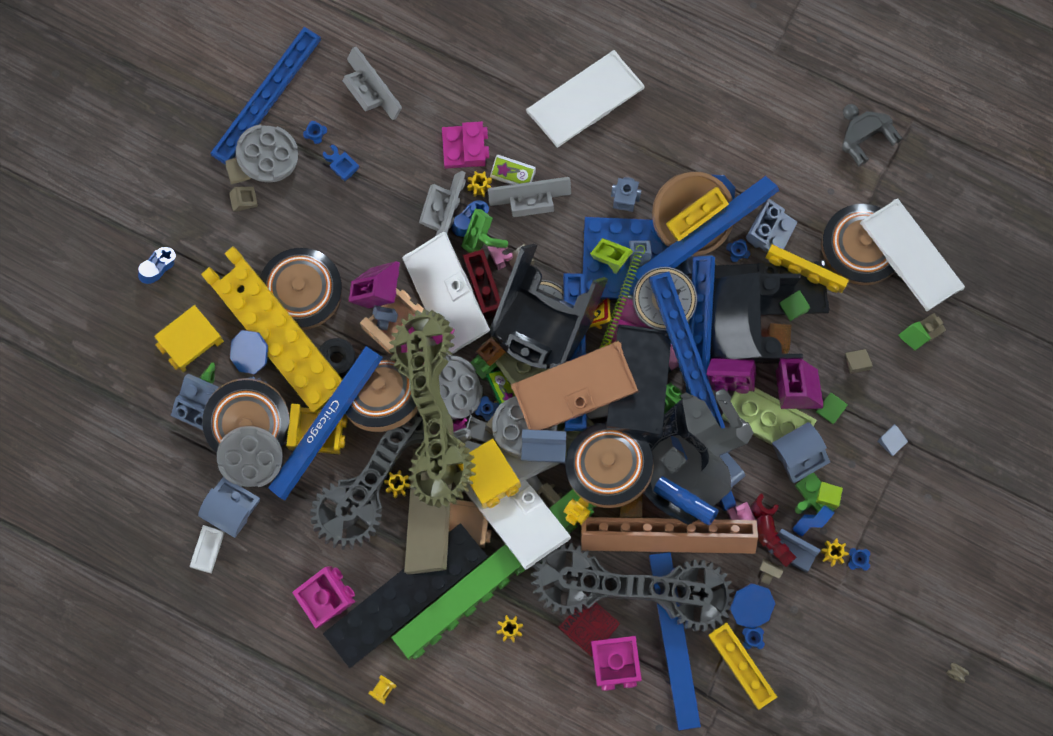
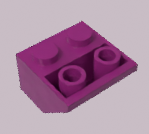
[349,261,400,309]
[707,359,756,394]
[776,359,824,409]

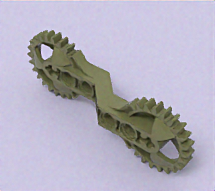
[389,309,476,508]

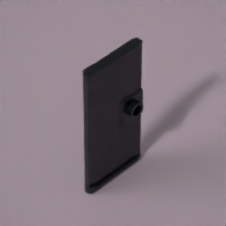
[714,261,830,316]
[606,325,671,437]

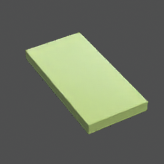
[721,388,817,445]

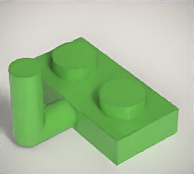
[461,209,508,253]
[795,473,840,514]

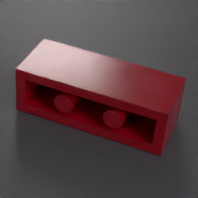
[463,249,501,319]

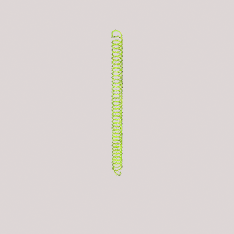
[600,245,645,348]

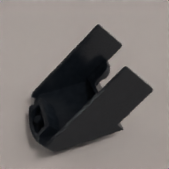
[489,243,608,369]
[710,272,803,364]

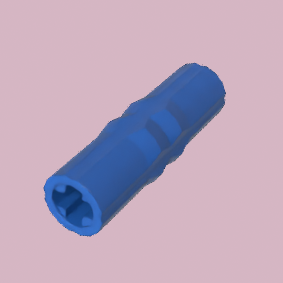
[653,476,718,526]

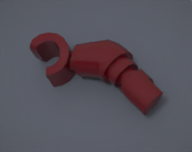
[751,493,797,567]

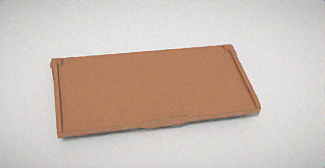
[511,341,639,430]

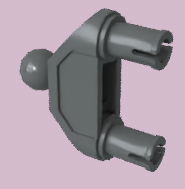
[842,104,903,167]

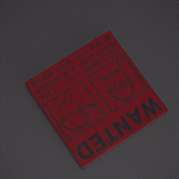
[558,595,621,658]

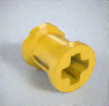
[368,675,397,705]

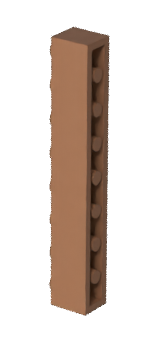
[581,517,758,554]

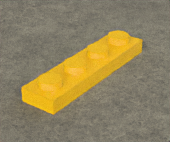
[765,244,849,293]
[708,623,777,710]

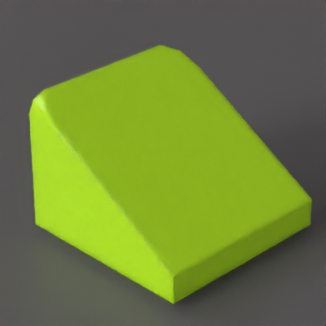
[816,482,843,509]

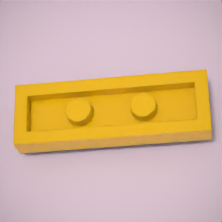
[666,187,729,241]

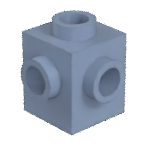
[611,177,642,212]

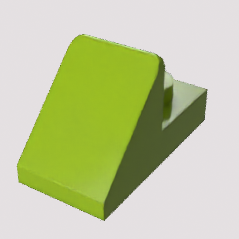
[590,238,633,274]

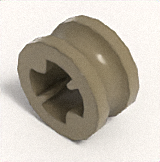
[946,663,969,683]

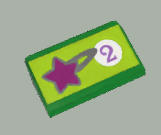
[486,371,515,405]

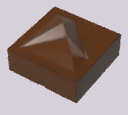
[476,337,505,366]

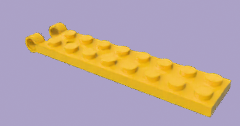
[201,246,343,414]

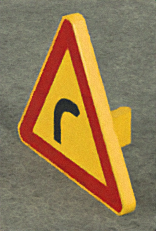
[589,298,611,329]

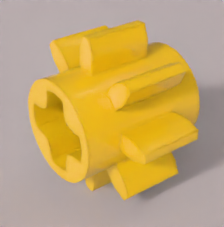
[467,171,492,197]
[384,470,410,498]
[564,498,591,526]
[820,538,849,567]
[497,615,523,643]

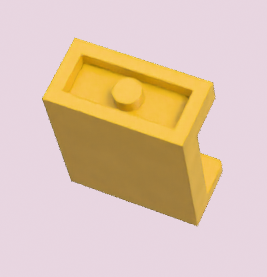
[154,305,224,373]
[286,404,348,454]
[457,439,521,509]

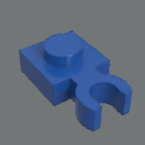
[323,145,359,182]

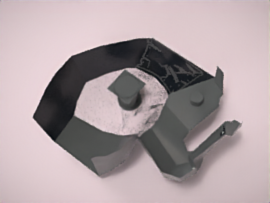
[641,388,753,525]

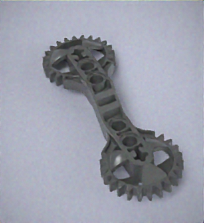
[310,411,440,550]
[531,543,734,632]

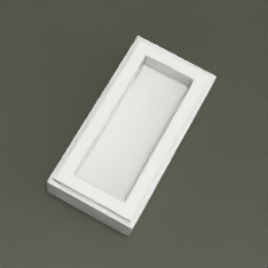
[190,525,225,574]

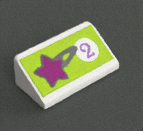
[490,155,536,185]

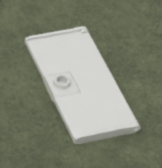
[526,50,644,148]
[860,199,965,311]
[402,232,490,356]
[466,480,571,570]

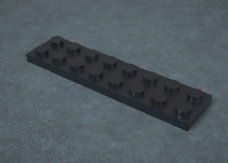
[323,523,488,669]

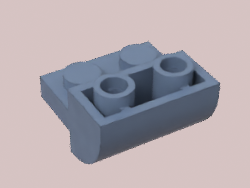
[746,199,797,252]
[171,374,219,430]
[772,422,830,483]
[198,477,260,538]

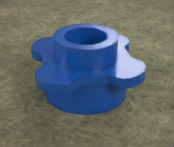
[303,121,327,144]
[726,239,750,262]
[475,396,499,422]
[848,548,870,571]
[742,627,765,650]

